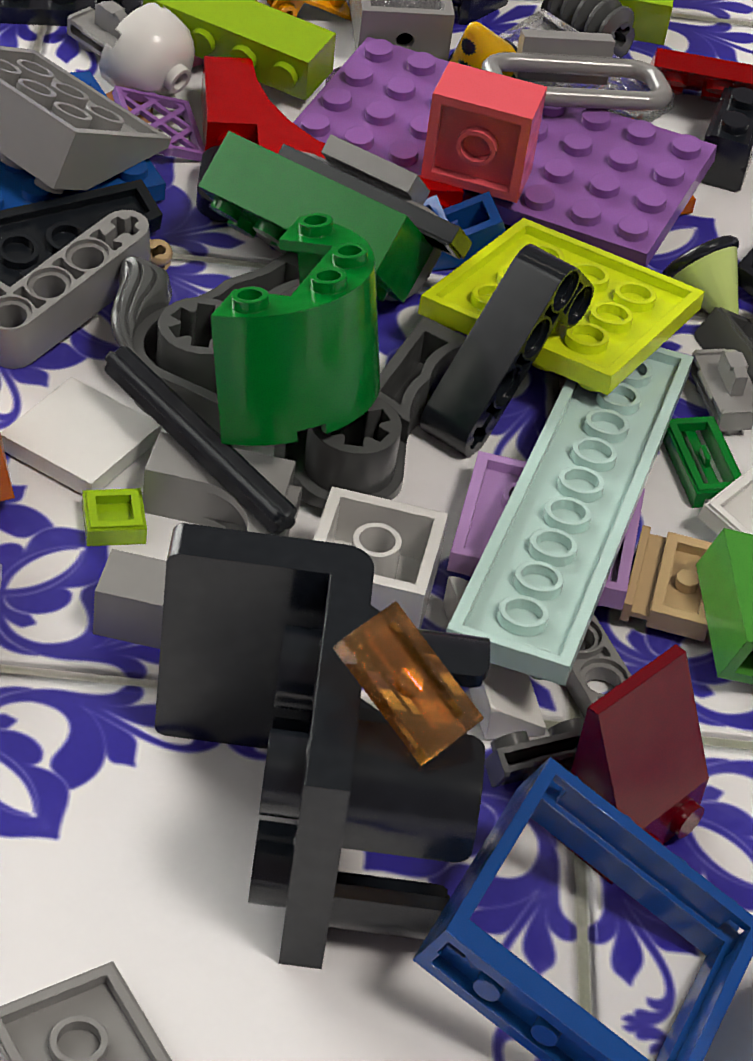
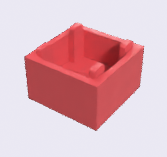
[420,61,547,203]

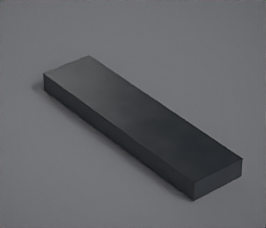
[278,143,473,260]

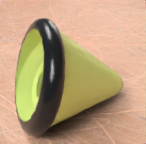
[662,235,739,315]

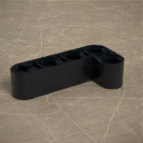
[420,244,594,457]

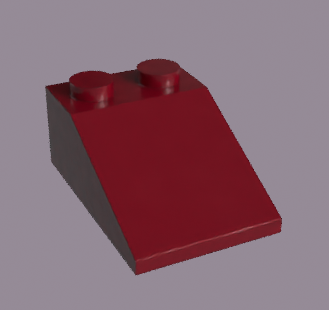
[554,644,709,885]

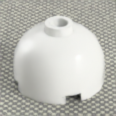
[99,3,195,96]

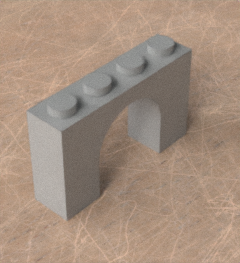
[93,432,303,649]

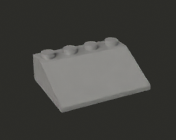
[0,46,172,194]

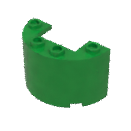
[210,213,380,446]

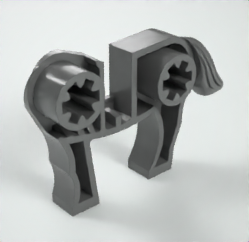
[110,251,467,509]

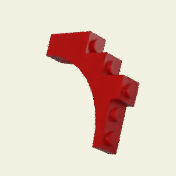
[201,56,464,209]

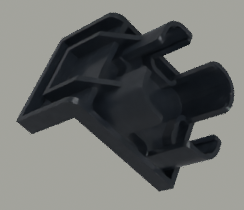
[155,523,490,969]

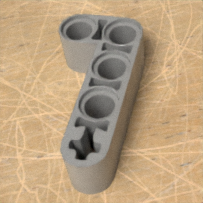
[0,210,151,369]

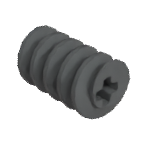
[540,0,635,58]

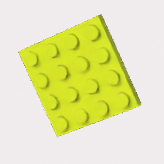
[418,218,705,395]

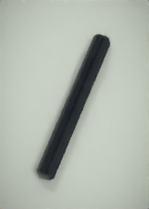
[104,346,297,535]

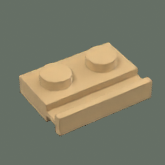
[619,525,712,642]

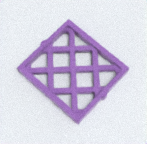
[112,85,205,162]

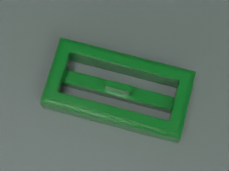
[663,416,742,508]

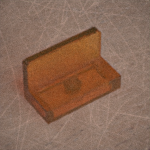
[333,601,484,766]

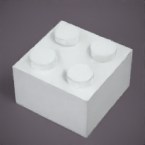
[313,486,449,629]

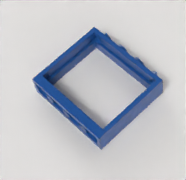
[413,757,753,1061]

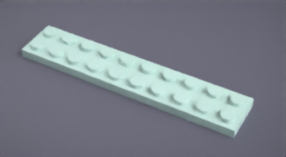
[446,347,694,686]

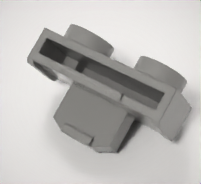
[67,0,128,56]
[690,348,753,435]

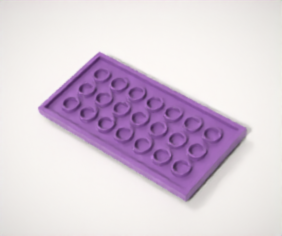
[293,37,717,267]

